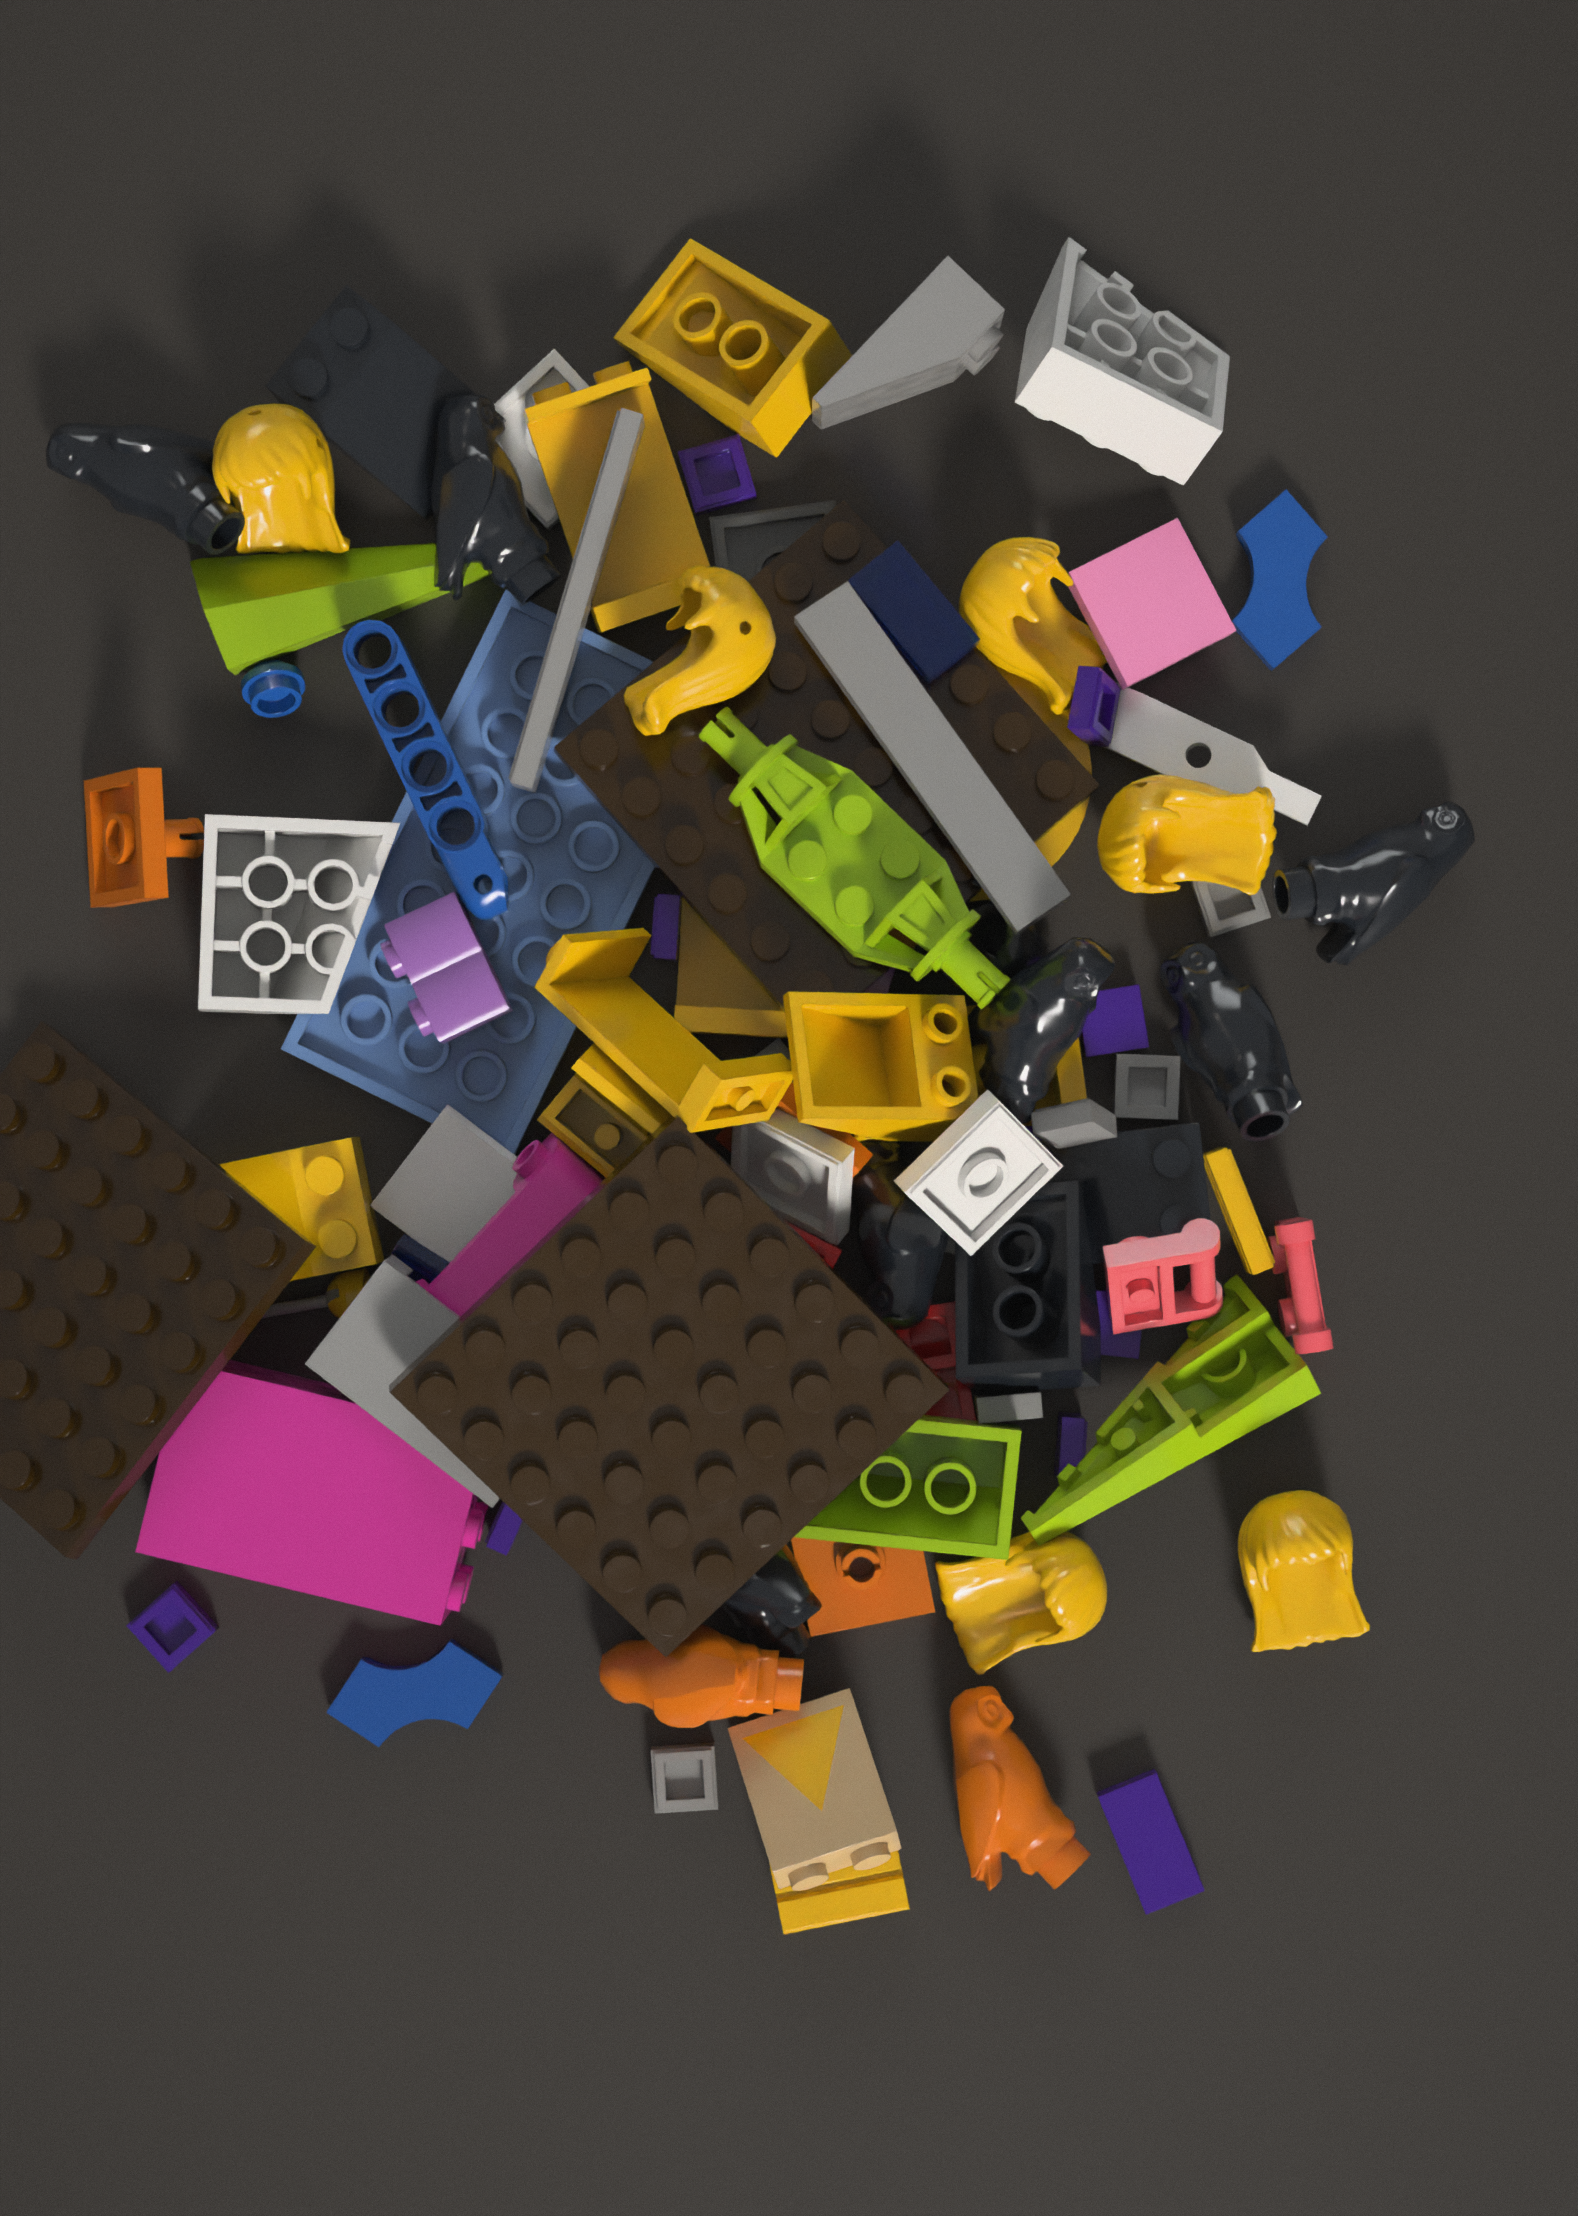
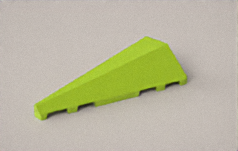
[190,543,490,675]
[1021,1274,1321,1546]

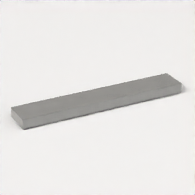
[508,408,645,793]
[794,581,1071,936]

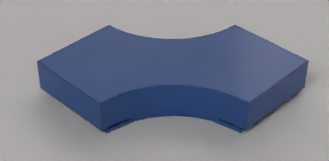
[1232,489,1328,671]
[326,1638,504,1747]

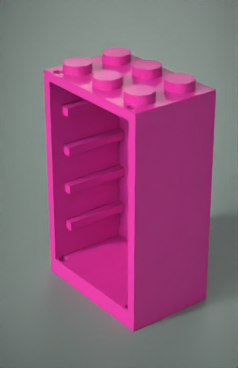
[135,1360,489,1626]

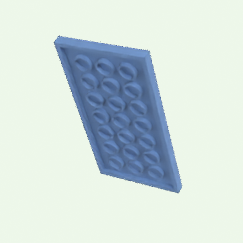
[281,589,656,1155]

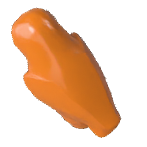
[599,1624,804,1728]
[949,1686,1091,1891]

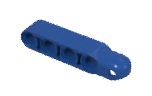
[342,620,509,920]

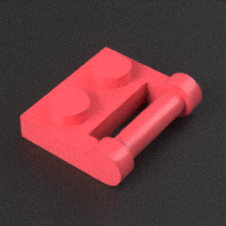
[1267,1217,1334,1354]
[1103,1218,1223,1335]

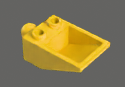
[783,991,987,1141]

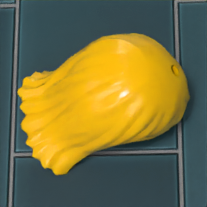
[212,403,350,554]
[959,537,1107,715]
[623,565,776,736]
[1097,774,1277,895]
[1238,1490,1370,1652]
[935,1531,1107,1675]

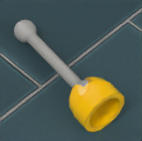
[261,1268,371,1319]

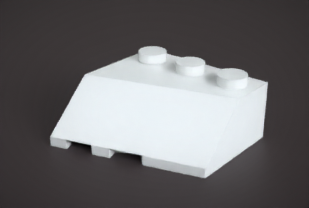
[1015,237,1230,485]
[198,814,400,1014]

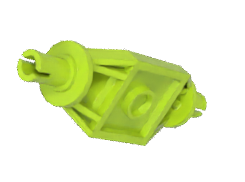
[699,707,1011,1010]

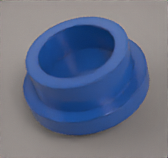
[240,660,306,718]

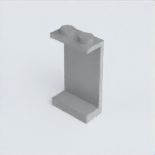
[305,1254,500,1508]

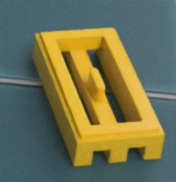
[1203,1147,1275,1275]

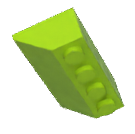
[794,1415,1022,1560]

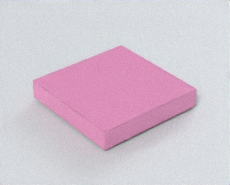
[1068,518,1237,690]

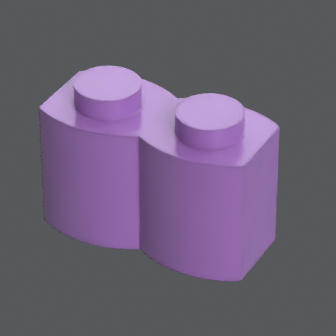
[380,892,513,1044]

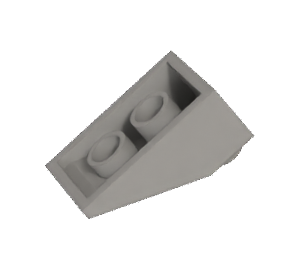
[812,256,1005,430]

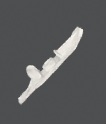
[1104,683,1322,826]

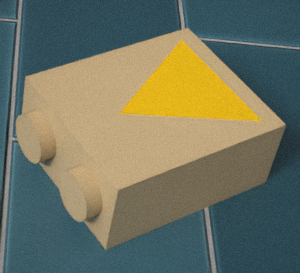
[727,1688,901,1891]

